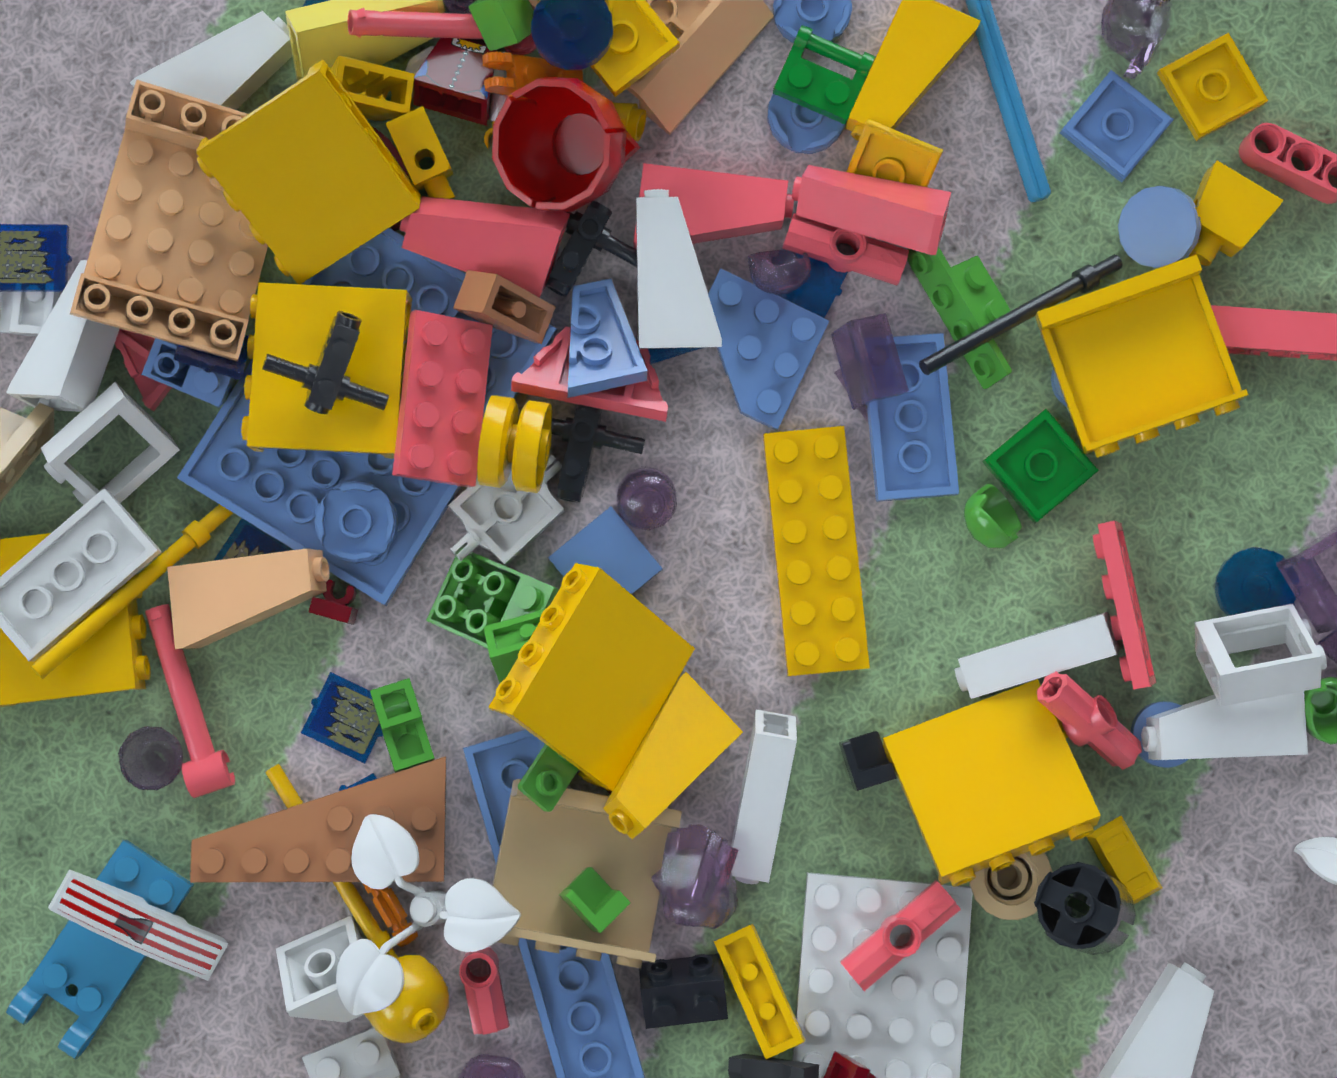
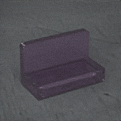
[831,313,909,410]

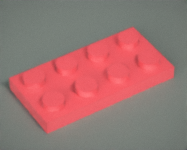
[392,310,493,488]
[1093,521,1156,690]

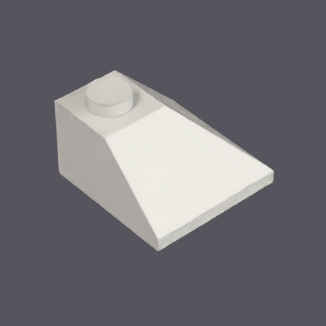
[276,915,364,1023]

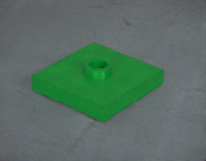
[982,409,1099,524]

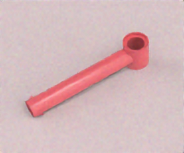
[347,8,540,55]
[145,604,235,798]

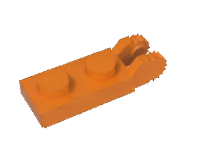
[482,51,583,99]

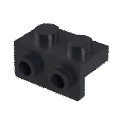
[639,954,728,1029]

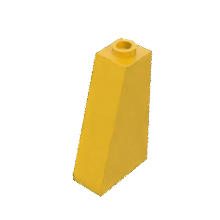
[845,0,980,141]
[603,672,743,839]

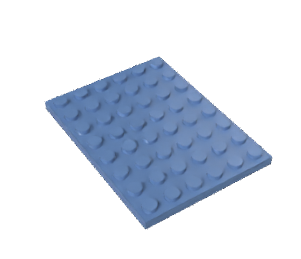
[177,228,557,606]

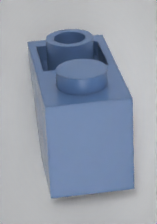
[141,338,243,407]

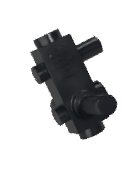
[532,201,637,297]
[262,311,389,414]
[551,404,645,503]

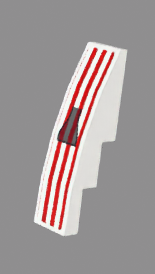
[48,869,228,981]

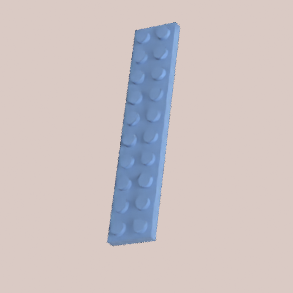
[463,729,645,1078]

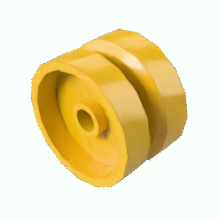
[477,395,552,493]

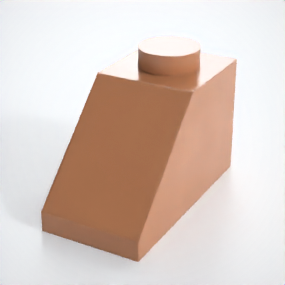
[453,270,556,344]

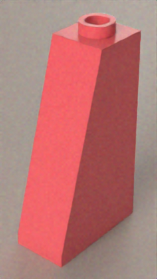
[633,163,794,250]
[791,165,951,256]
[400,196,570,298]

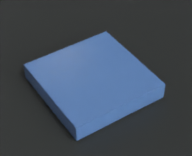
[1060,70,1174,183]
[548,506,663,595]

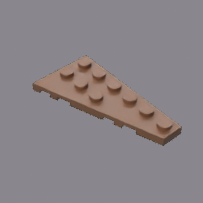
[190,756,446,883]

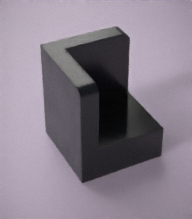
[839,731,897,791]

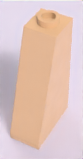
[167,548,330,649]

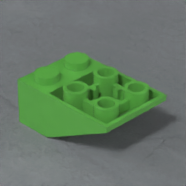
[426,549,559,649]

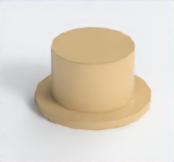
[969,851,1053,920]

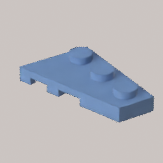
[567,278,648,398]

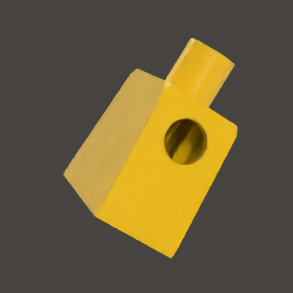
[331,56,415,121]
[385,106,455,199]
[1189,160,1283,266]

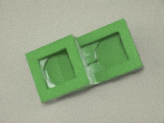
[370,678,435,773]

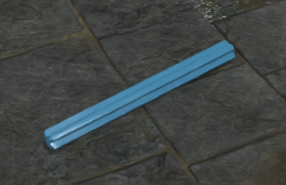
[965,0,1051,202]

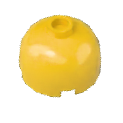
[364,955,449,1043]

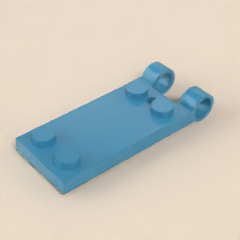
[6,840,194,1060]

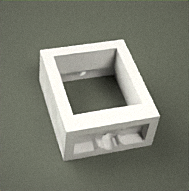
[41,382,180,505]
[1195,604,1327,707]

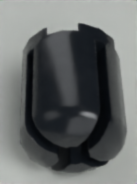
[1034,862,1136,955]

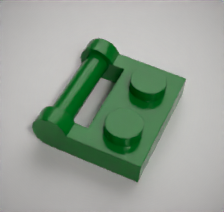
[773,25,876,125]

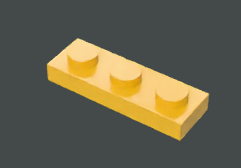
[714,924,806,1059]

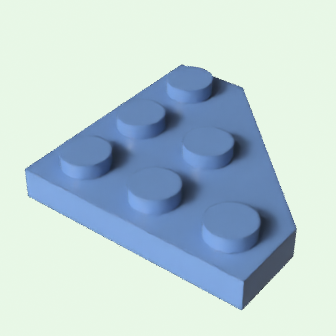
[708,268,829,431]

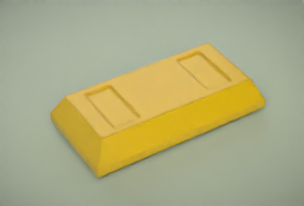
[1087,815,1162,904]

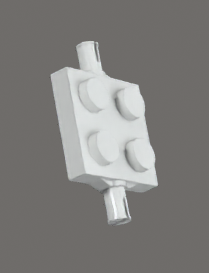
[448,455,564,566]

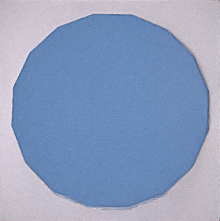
[773,0,852,44]
[767,94,845,154]
[1118,186,1201,268]
[314,481,398,564]

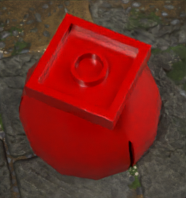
[492,77,641,212]

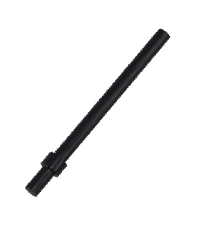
[919,254,1123,375]

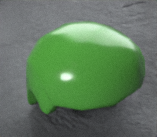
[964,484,1022,548]
[1304,677,1337,745]

